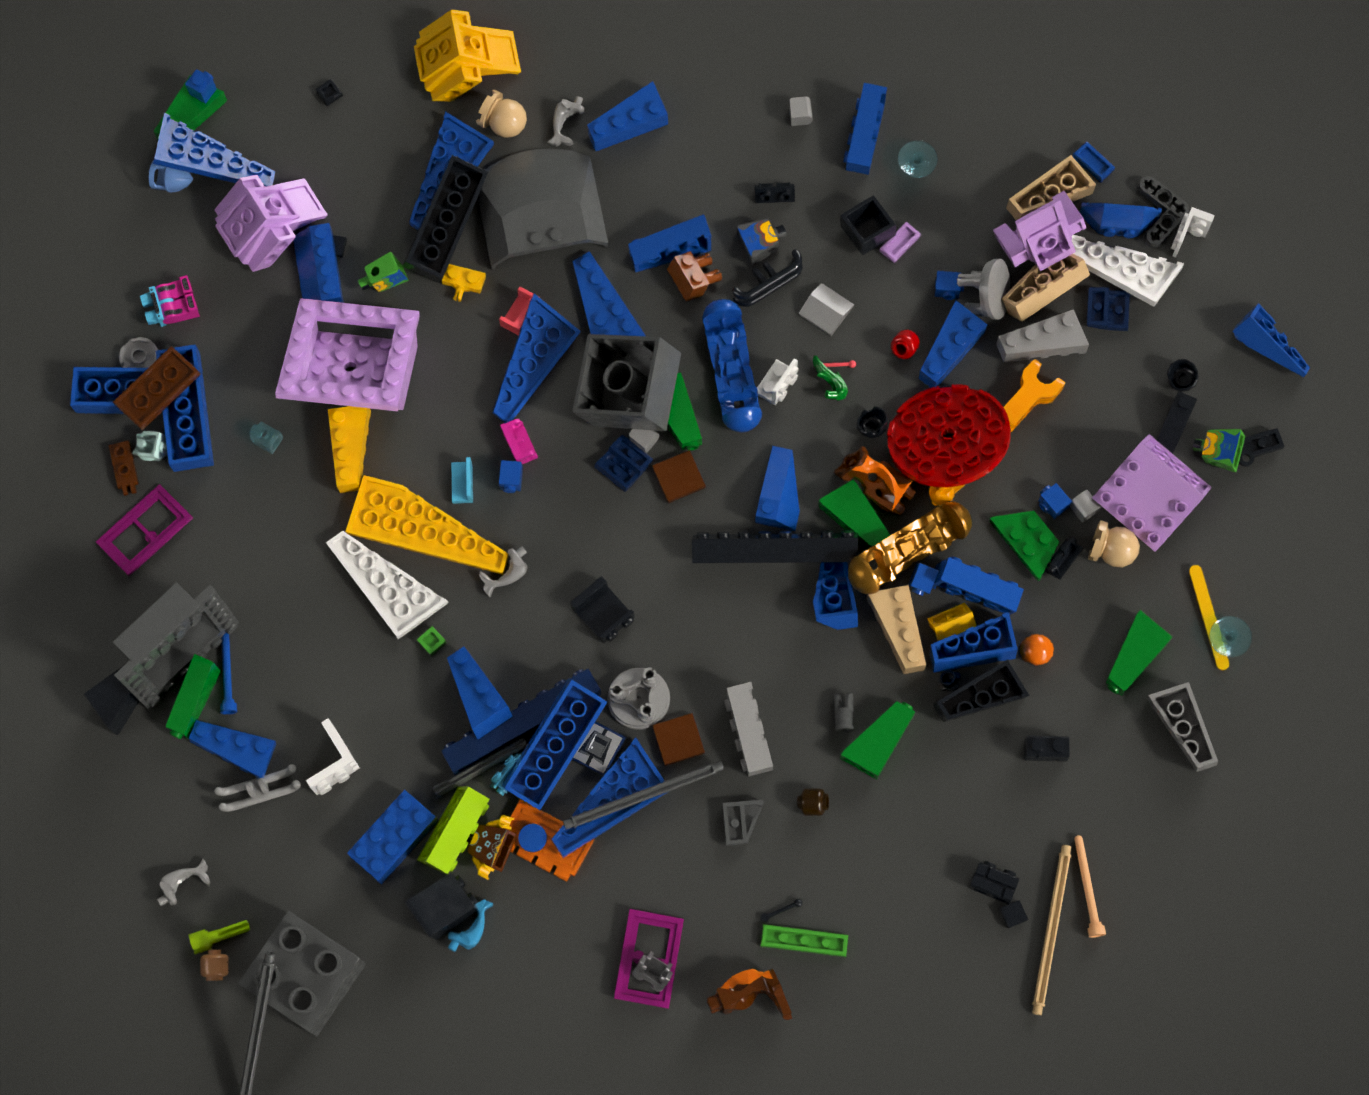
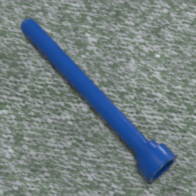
[220,632,237,715]

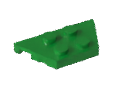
[989,511,1059,581]

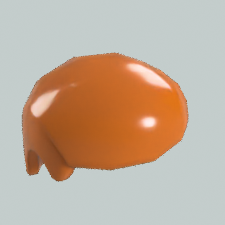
[1019,634,1054,666]

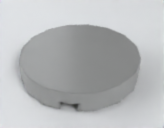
[119,337,158,368]

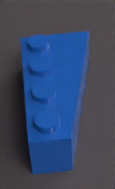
[843,83,887,175]
[628,214,711,273]
[932,557,1024,615]
[929,612,1018,672]
[447,646,513,739]

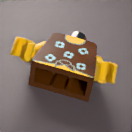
[467,815,517,880]

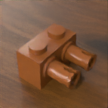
[667,251,722,302]

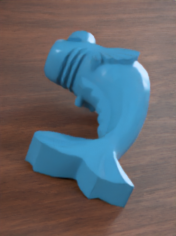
[448,899,493,952]

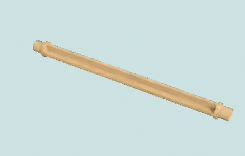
[1032,845,1072,1016]

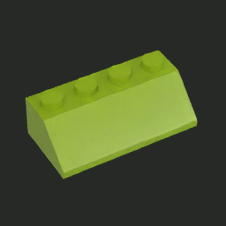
[417,786,490,874]

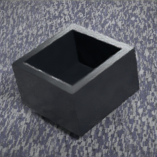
[840,195,896,255]

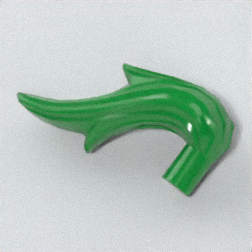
[813,355,848,401]

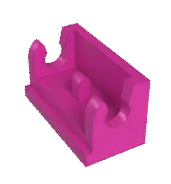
[500,419,538,464]

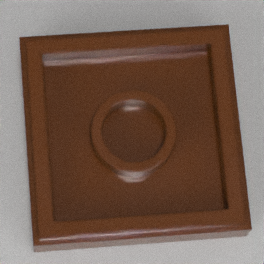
[652,450,706,503]
[652,713,705,766]

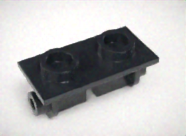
[755,182,795,203]
[1045,536,1084,580]

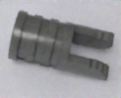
[834,693,854,732]

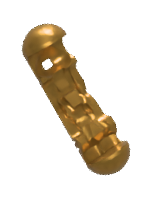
[848,502,972,594]

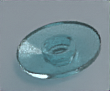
[898,141,938,178]
[1210,616,1252,657]

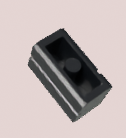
[1024,735,1070,762]
[969,861,1020,905]

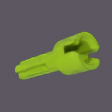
[188,920,250,955]

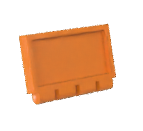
[507,799,595,882]

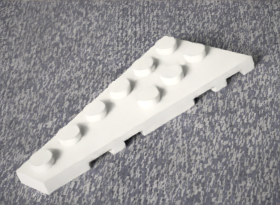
[1071,235,1184,307]
[326,531,449,640]

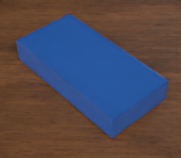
[1073,142,1115,183]

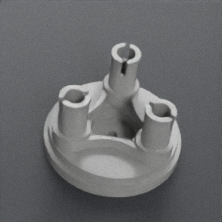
[957,259,1010,320]
[607,667,670,730]

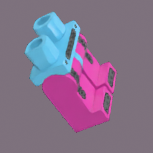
[140,275,200,327]

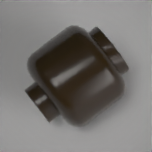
[797,788,829,816]

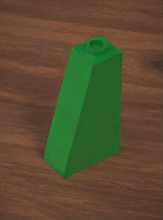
[153,75,227,142]
[667,372,702,451]
[818,479,890,549]
[1105,610,1172,696]
[165,654,221,739]
[840,701,915,780]

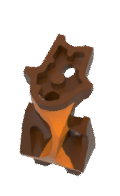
[833,446,916,515]
[707,968,793,1020]

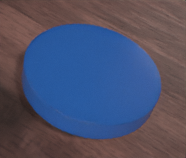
[518,824,547,853]

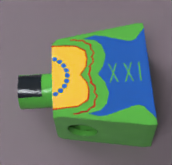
[358,252,409,292]
[1193,429,1245,473]

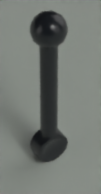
[761,899,802,922]

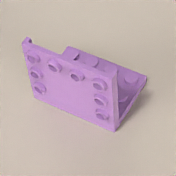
[1092,434,1212,552]

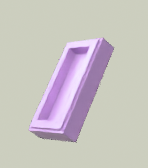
[879,222,921,263]

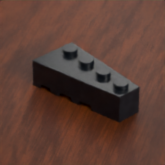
[933,659,1030,723]

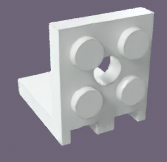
[306,718,360,795]

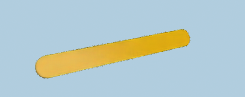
[1189,565,1229,671]

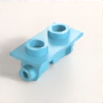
[490,754,520,796]

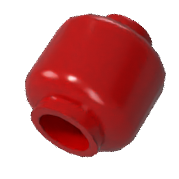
[891,330,920,359]

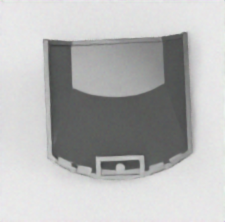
[478,148,609,270]

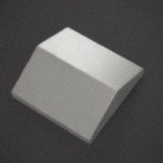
[798,283,854,336]

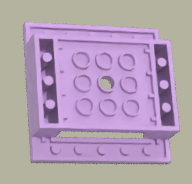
[275,298,420,411]

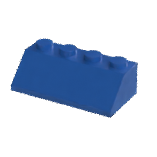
[293,223,344,303]

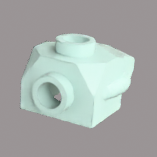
[132,431,167,461]

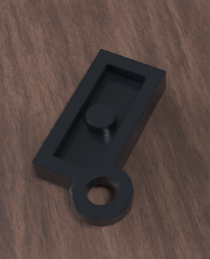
[1239,428,1285,467]

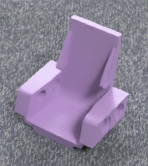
[214,175,328,272]
[993,191,1086,271]

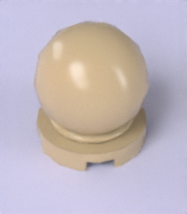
[476,90,527,138]
[1088,520,1140,568]

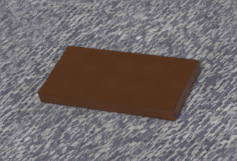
[113,346,201,430]

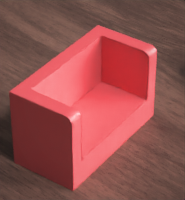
[499,286,539,335]

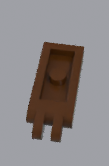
[109,440,139,496]

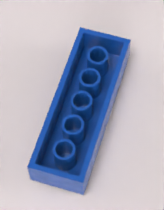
[155,344,214,472]
[502,678,607,810]

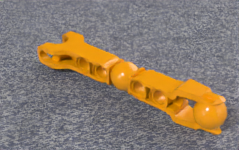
[929,359,1066,506]

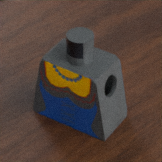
[737,219,787,266]

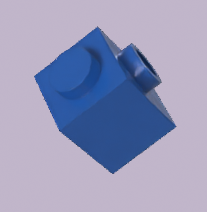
[185,69,217,104]
[935,271,964,300]
[499,460,523,493]
[1038,483,1072,519]
[908,563,939,596]

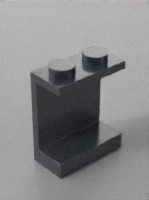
[570,576,635,644]

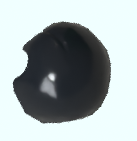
[1167,359,1199,392]
[857,406,888,438]

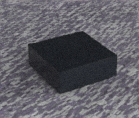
[315,79,343,106]
[333,235,347,257]
[999,900,1028,929]

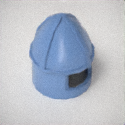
[149,160,193,192]

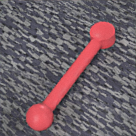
[814,360,856,368]

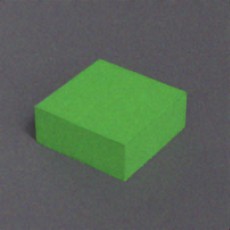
[417,626,447,656]

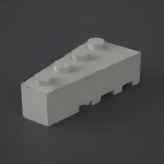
[996,309,1089,362]
[724,682,773,777]
[1148,682,1218,772]

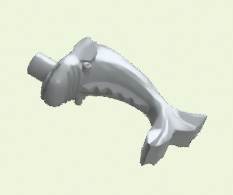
[547,96,584,147]
[479,546,528,597]
[157,858,210,906]

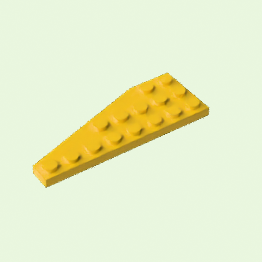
[345,475,509,575]

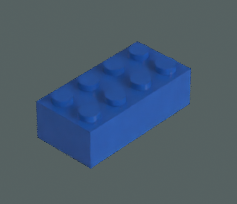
[70,367,148,414]
[347,790,438,885]

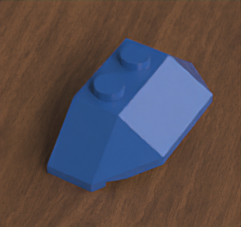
[1079,202,1162,238]

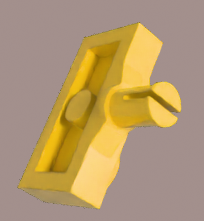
[442,264,486,302]

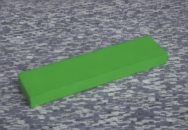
[761,924,848,957]

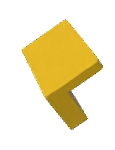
[927,603,976,641]

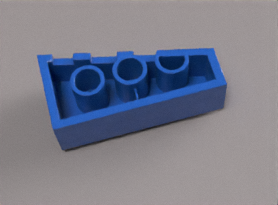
[587,81,668,152]
[919,301,987,388]

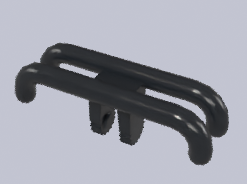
[732,249,803,307]

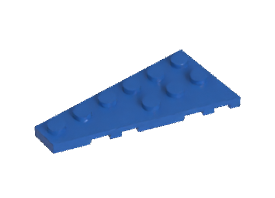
[409,111,494,230]
[573,251,646,336]
[492,293,581,423]
[551,737,668,858]

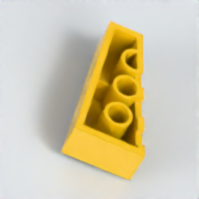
[328,406,371,493]

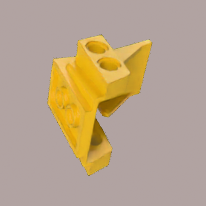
[414,10,521,102]

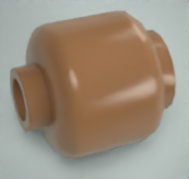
[200,950,229,981]

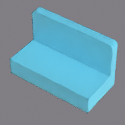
[451,457,473,504]

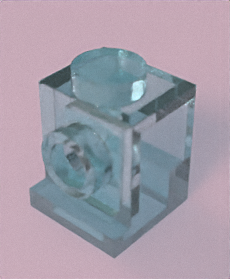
[249,421,283,454]

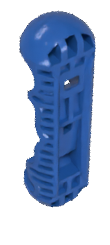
[702,299,763,432]

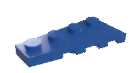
[189,720,276,779]

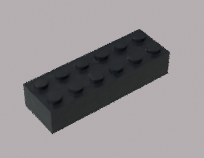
[402,155,488,283]

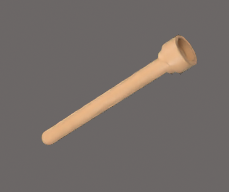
[1074,835,1106,938]

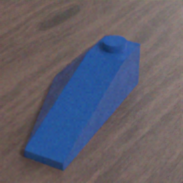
[1232,303,1310,377]
[755,446,800,531]
[813,562,858,630]

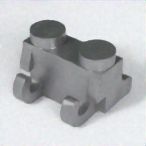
[632,951,673,992]

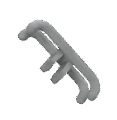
[214,764,301,812]

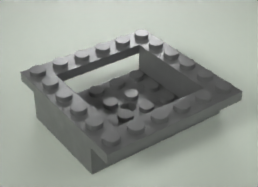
[113,582,239,709]

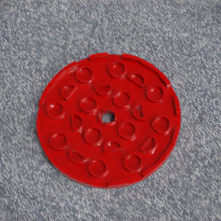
[887,384,1011,487]

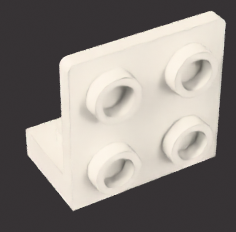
[1171,207,1215,258]
[757,359,799,406]

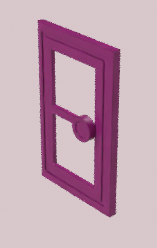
[96,484,193,576]
[614,909,684,1009]

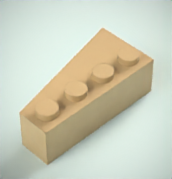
[1006,155,1096,220]
[1002,254,1090,322]
[866,585,926,674]

